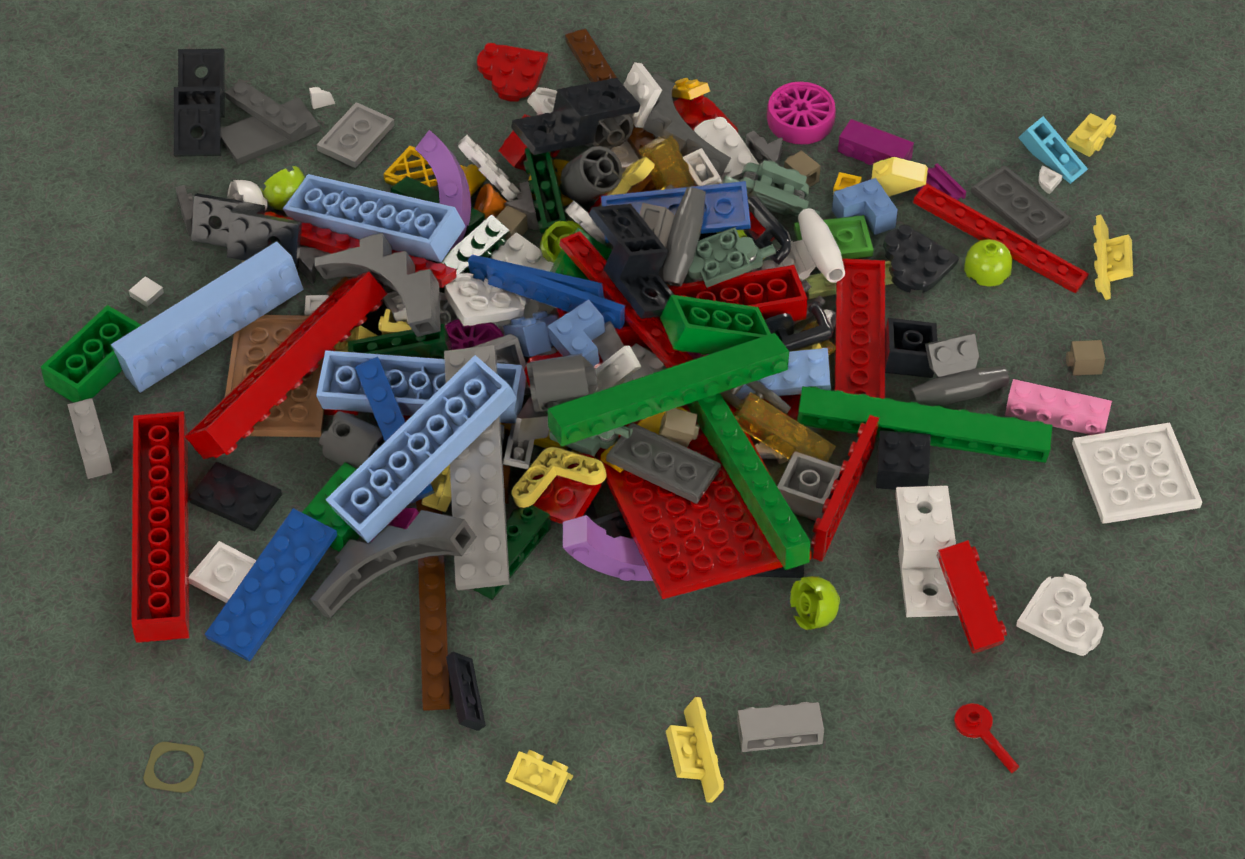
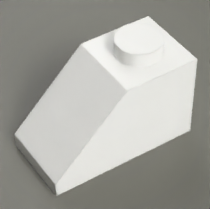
[681,148,722,187]

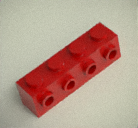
[936,540,1007,654]

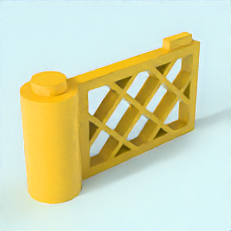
[383,146,486,197]

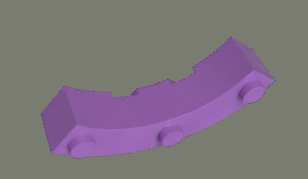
[415,130,471,251]
[563,515,653,581]

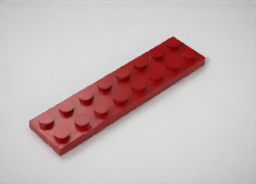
[835,258,885,399]

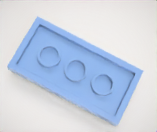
[736,348,831,400]

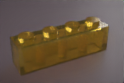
[639,135,696,190]
[734,392,836,462]

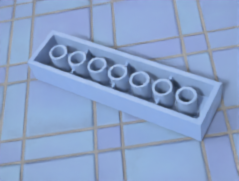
[283,174,466,262]
[111,241,304,393]
[316,350,527,424]
[326,355,517,543]

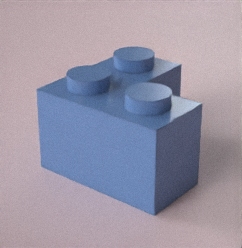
[832,178,898,235]
[548,300,605,366]
[503,311,558,357]

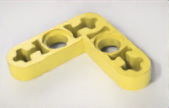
[599,157,655,206]
[512,447,607,508]

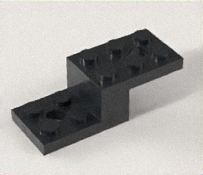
[174,48,225,157]
[511,78,640,155]
[191,193,302,269]
[589,204,674,319]

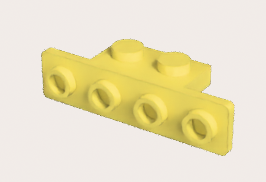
[1093,215,1133,300]
[666,697,724,803]

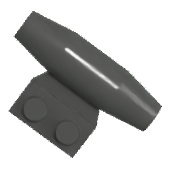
[639,187,706,287]
[909,333,1009,406]

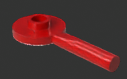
[954,703,1019,773]

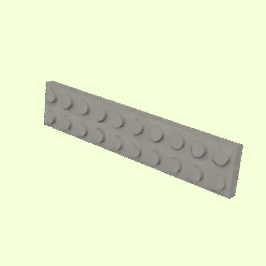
[444,345,510,590]

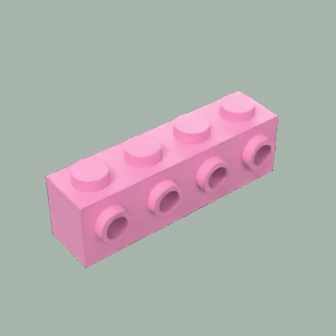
[1005,379,1112,435]

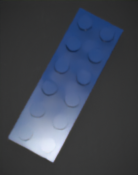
[601,181,751,244]
[205,508,338,662]

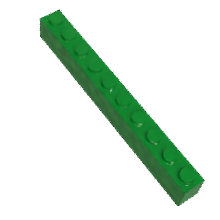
[548,333,789,447]
[796,386,1052,463]
[687,393,810,570]

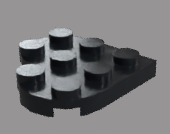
[883,224,959,293]

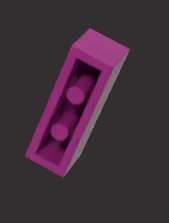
[838,119,914,165]

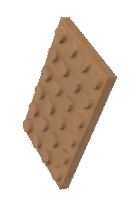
[225,315,324,437]

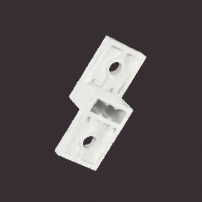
[895,486,958,617]

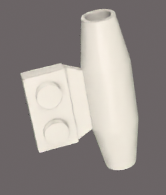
[777,208,845,282]

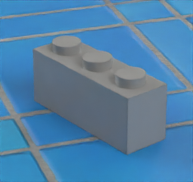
[67,398,113,479]
[737,702,824,752]

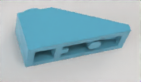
[1018,116,1088,184]

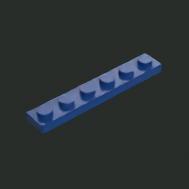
[468,254,605,299]
[487,261,625,329]
[355,357,435,503]

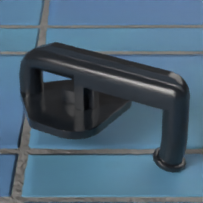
[744,196,791,265]
[765,301,833,352]

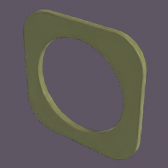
[143,742,204,793]

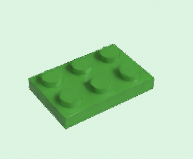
[794,215,874,259]

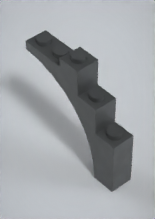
[643,73,731,177]
[315,233,441,337]
[311,510,477,618]

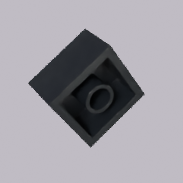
[885,318,938,378]
[876,430,931,490]

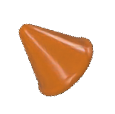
[474,183,507,219]

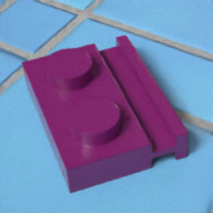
[915,163,966,200]

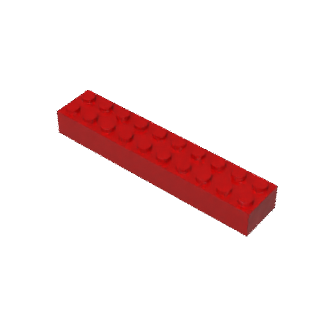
[556,265,808,355]
[184,271,387,459]
[132,411,189,643]

